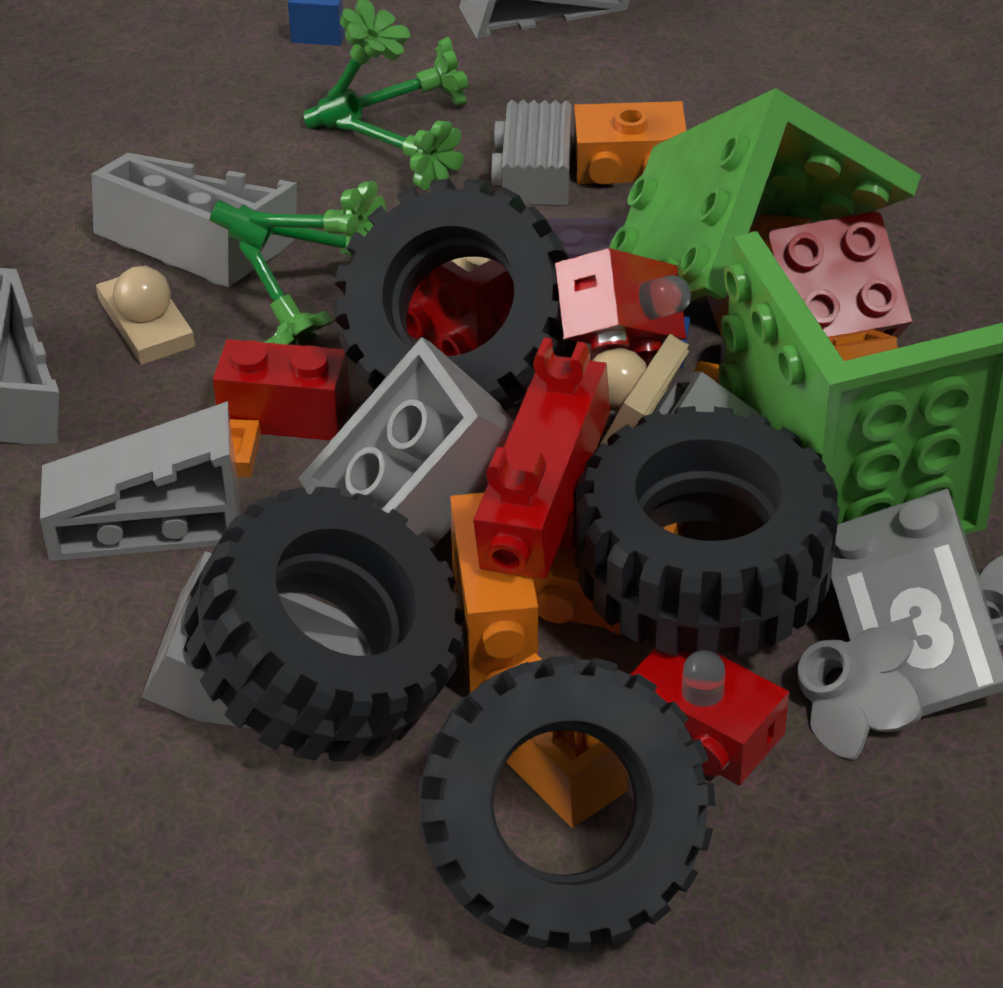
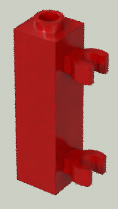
[473,337,610,579]

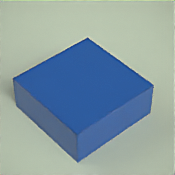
[288,0,345,46]

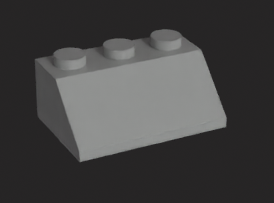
[298,337,514,545]

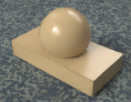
[96,266,195,365]
[592,334,689,445]

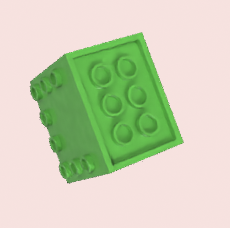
[609,88,921,304]
[718,231,1003,534]

